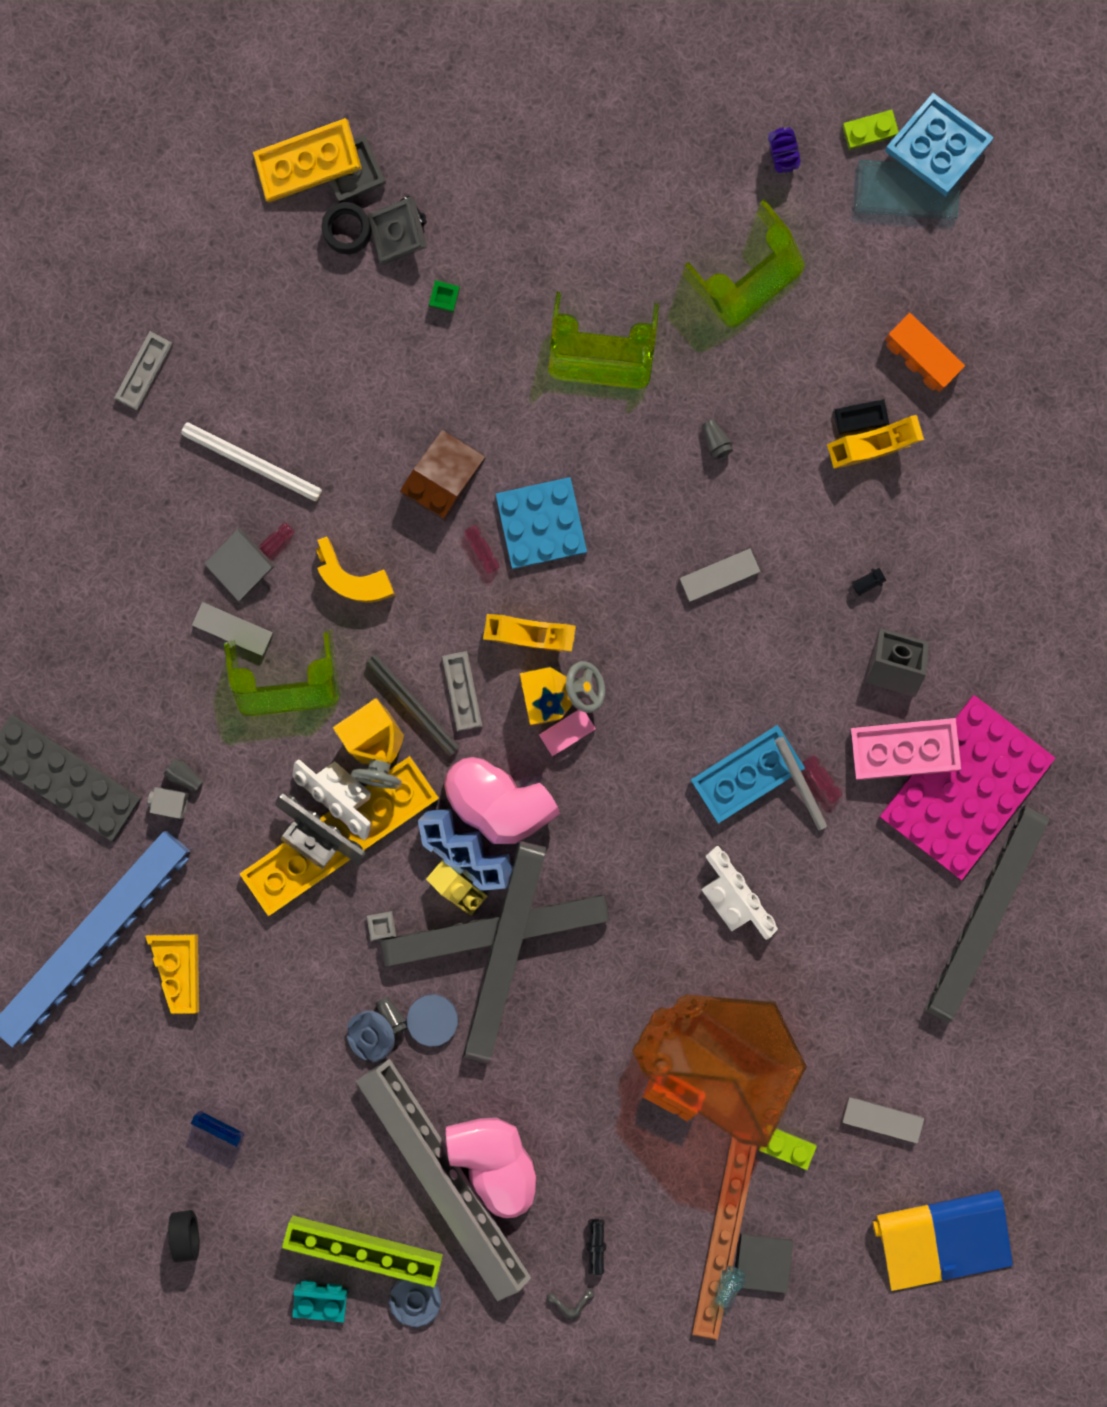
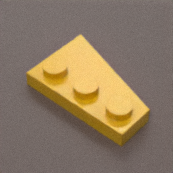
[145,934,199,1013]

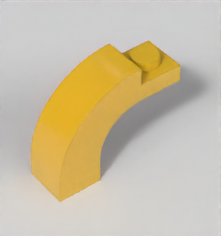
[827,415,924,469]
[316,537,395,603]
[483,614,576,652]

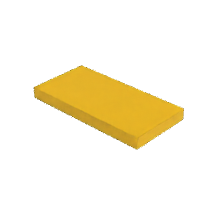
[253,118,362,202]

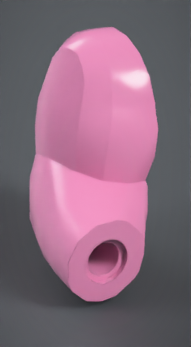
[444,757,560,844]
[446,1118,536,1218]

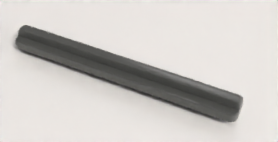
[366,655,459,756]

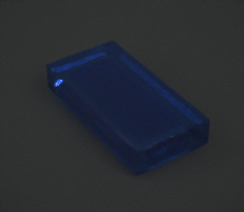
[190,1111,245,1147]

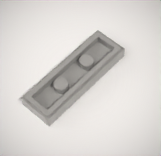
[114,331,174,411]
[679,549,760,602]
[192,602,274,656]
[442,651,483,732]
[841,1096,924,1144]

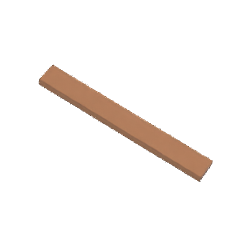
[692,1129,759,1340]

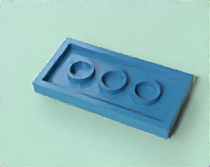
[690,725,805,823]

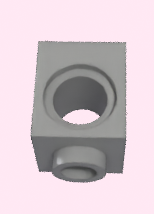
[147,787,190,819]

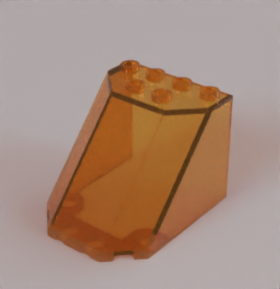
[632,994,807,1147]

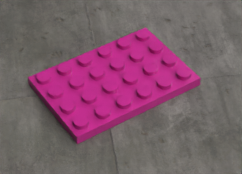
[879,695,1055,880]

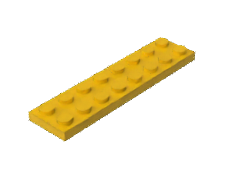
[240,756,439,916]

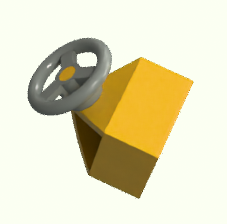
[520,661,605,726]
[333,698,404,789]

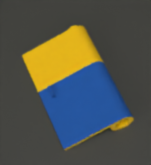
[872,1190,1013,1291]

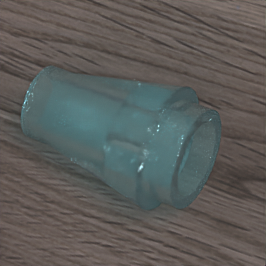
[714,1266,746,1308]

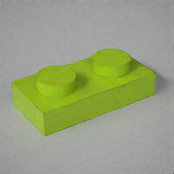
[842,110,899,150]
[758,1125,817,1170]

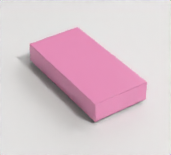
[539,710,596,757]

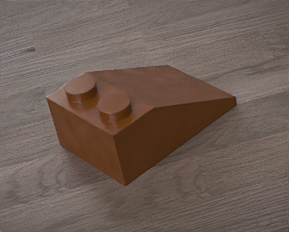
[400,430,485,522]

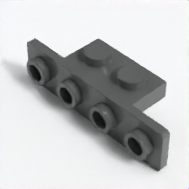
[275,793,366,870]

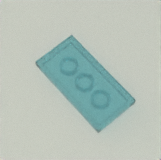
[855,160,960,220]

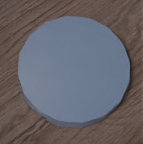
[407,994,458,1046]
[347,1011,395,1062]
[389,1279,441,1327]

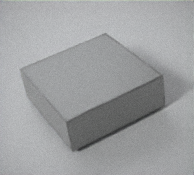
[366,911,397,941]

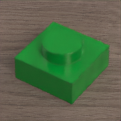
[429,280,460,313]

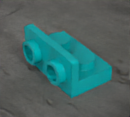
[292,1281,348,1323]

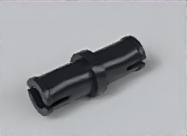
[586,1219,606,1275]

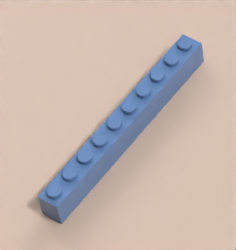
[0,831,191,1047]

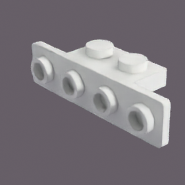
[292,760,371,840]
[701,846,778,940]

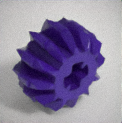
[768,127,800,173]

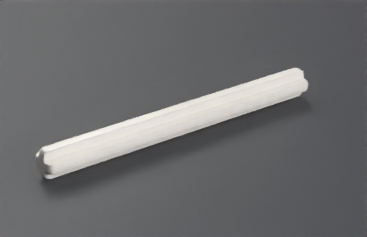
[181,423,322,501]

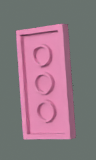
[851,718,961,780]

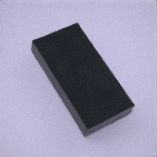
[833,399,890,435]

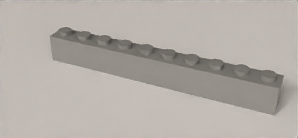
[356,1059,531,1301]

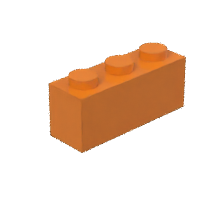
[884,313,965,392]

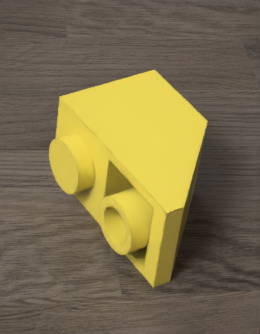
[426,859,488,916]

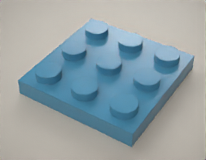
[885,93,994,197]
[496,477,587,569]

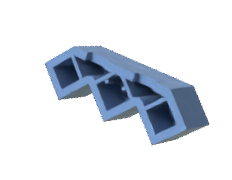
[418,809,512,890]

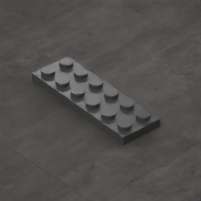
[0,714,142,841]

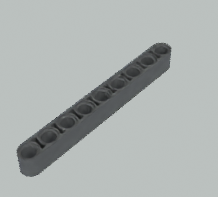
[925,805,1049,1023]
[463,841,546,1065]
[380,895,610,966]

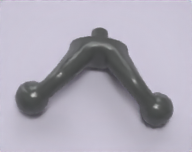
[547,1289,594,1321]

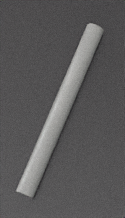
[774,737,827,830]

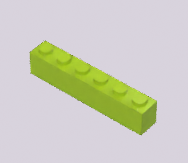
[282,1215,443,1288]

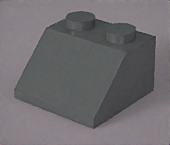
[866,628,929,697]

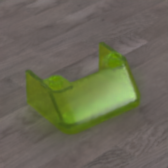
[682,199,805,328]
[548,292,659,389]
[224,629,340,716]

